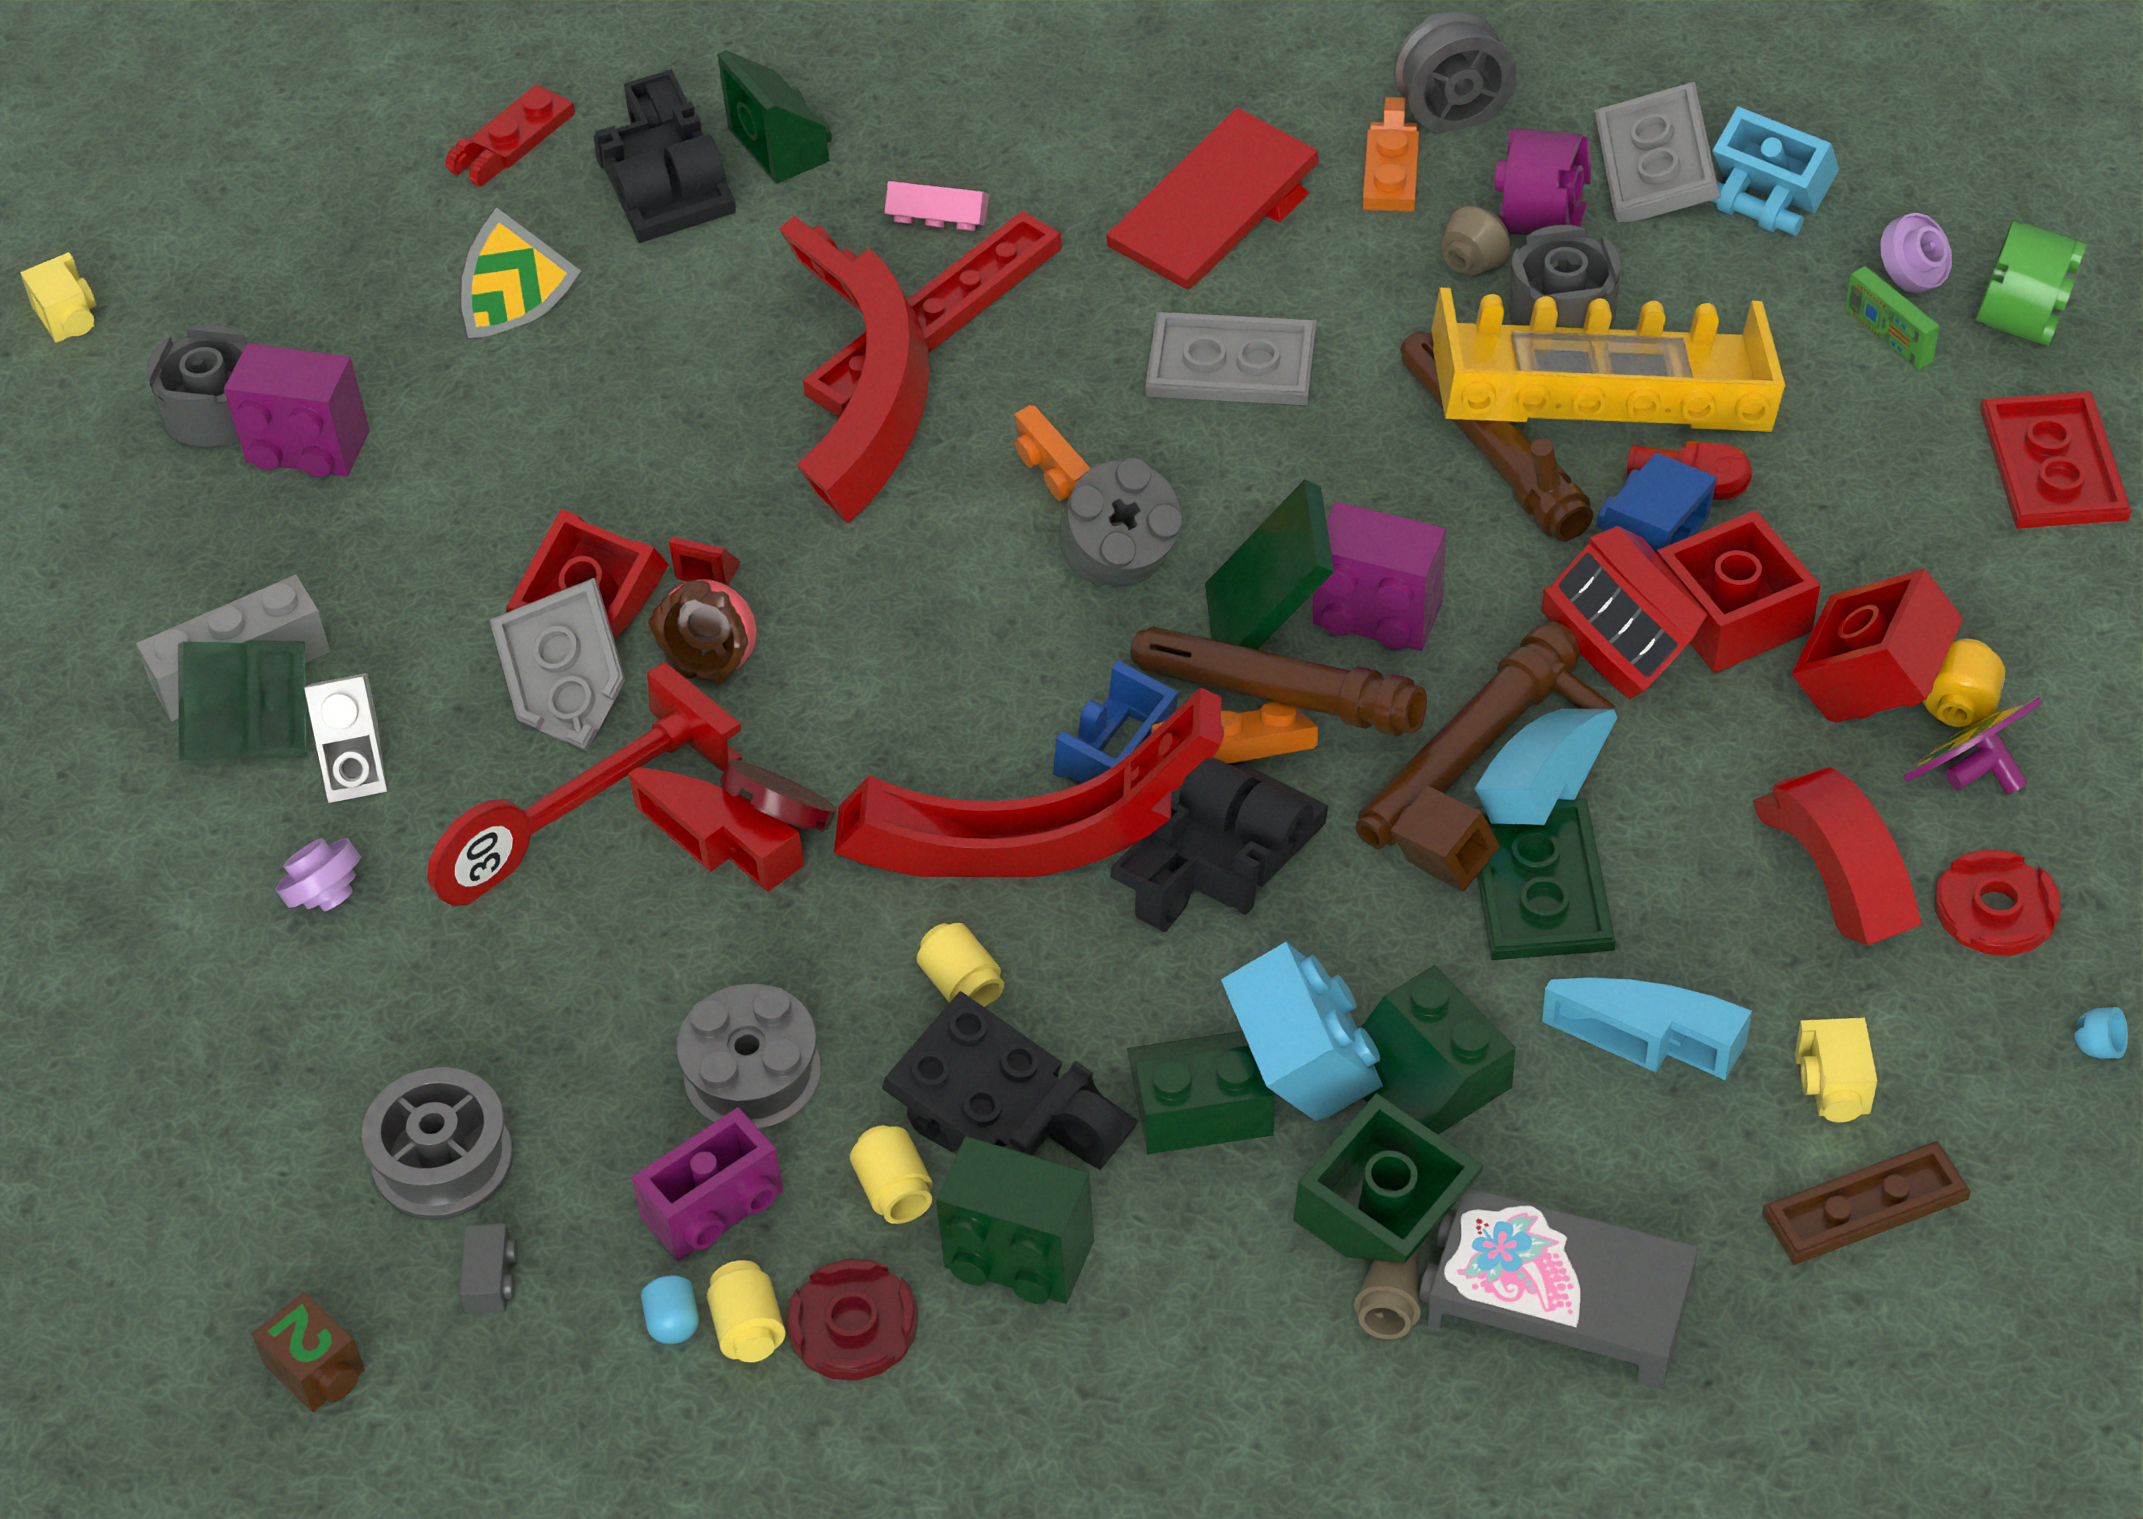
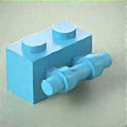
[1710,106,1840,236]

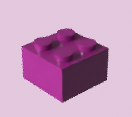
[224,343,370,477]
[1312,501,1446,651]

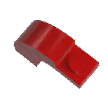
[1753,767,1922,946]

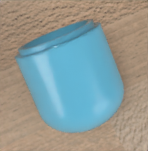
[641,1276,699,1344]

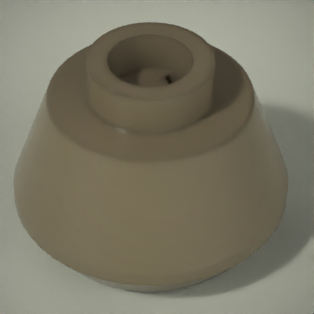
[1441,206,1510,276]

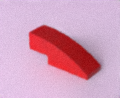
[628,767,804,892]

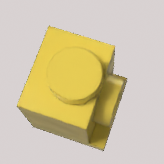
[20,252,96,342]
[1795,1018,1877,1123]

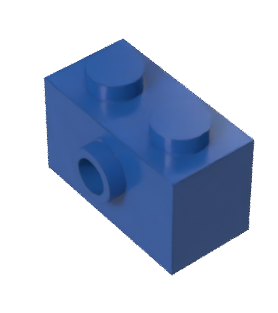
[1597,453,1717,553]

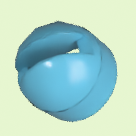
[2074,1007,2128,1059]

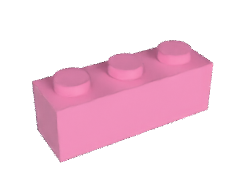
[884,181,989,231]

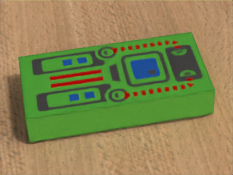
[1845,266,1940,369]

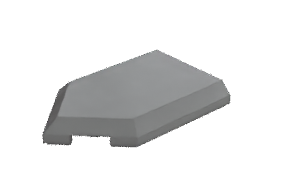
[490,578,626,751]

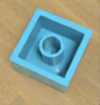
[1221,942,1383,1121]

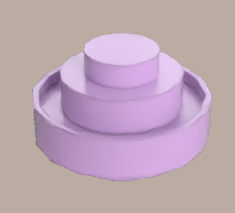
[1881,212,1952,294]
[275,838,361,911]

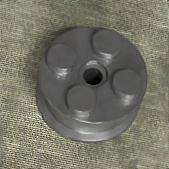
[1393,11,1516,133]
[677,984,821,1128]
[361,1067,513,1219]

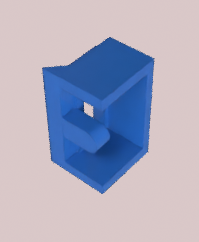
[1053,661,1178,784]

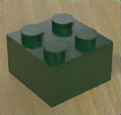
[936,1136,1094,1305]

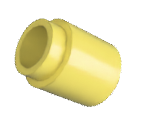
[917,923,1004,1007]
[850,1125,933,1224]
[707,1260,785,1362]

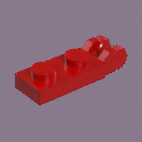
[445,84,575,188]

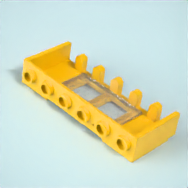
[1431,287,1785,432]

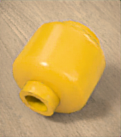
[1922,639,2005,727]

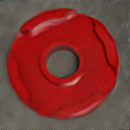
[1935,849,2061,956]

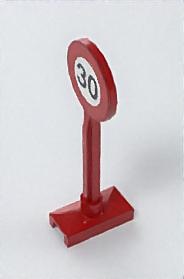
[427,662,742,906]

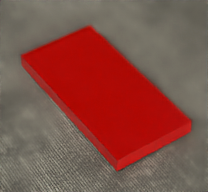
[1106,107,1319,290]

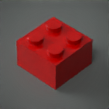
[1657,510,1820,673]
[1791,568,1963,723]

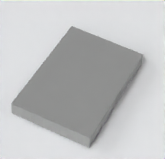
[1595,82,1721,222]
[1145,312,1316,405]

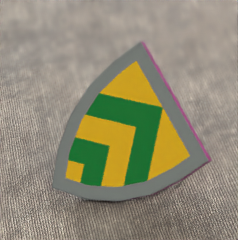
[460,207,581,338]
[1904,697,2043,795]

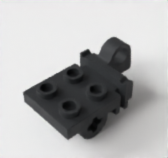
[593,69,736,243]
[1110,757,1328,932]
[882,991,1138,1170]

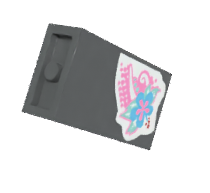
[1419,1188,1699,1389]

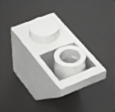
[304,673,387,803]

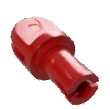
[1627,441,1752,500]

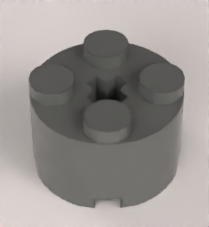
[1509,225,1621,329]
[147,324,247,447]
[1059,457,1182,587]

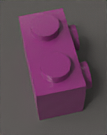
[631,1107,784,1262]

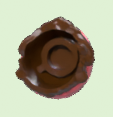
[649,579,757,685]

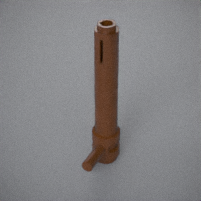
[1400,331,1593,542]
[1355,622,1615,849]
[1130,626,1427,736]

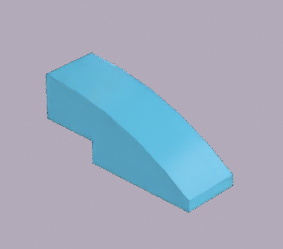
[1475,709,1618,825]
[1542,978,1752,1080]

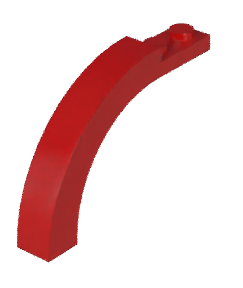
[779,215,929,523]
[834,688,1224,878]

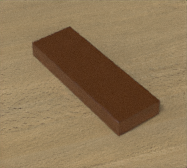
[1762,1141,1971,1265]

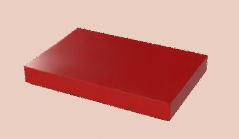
[1980,391,2131,529]

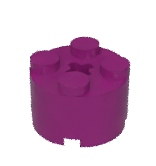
[1494,128,1591,235]

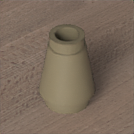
[1354,1250,1420,1340]

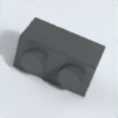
[459,1223,518,1313]

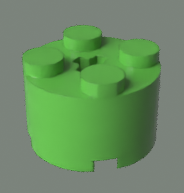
[1975,220,2087,346]

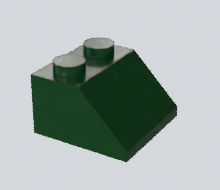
[717,50,832,184]
[1361,965,1516,1135]
[1127,1031,1274,1155]
[1293,1093,1483,1263]

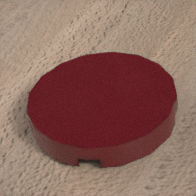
[720,760,836,832]
[786,1259,919,1381]

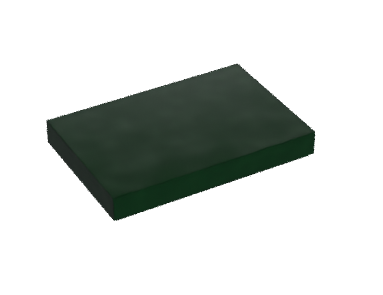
[1205,479,1334,650]
[1473,798,1616,960]

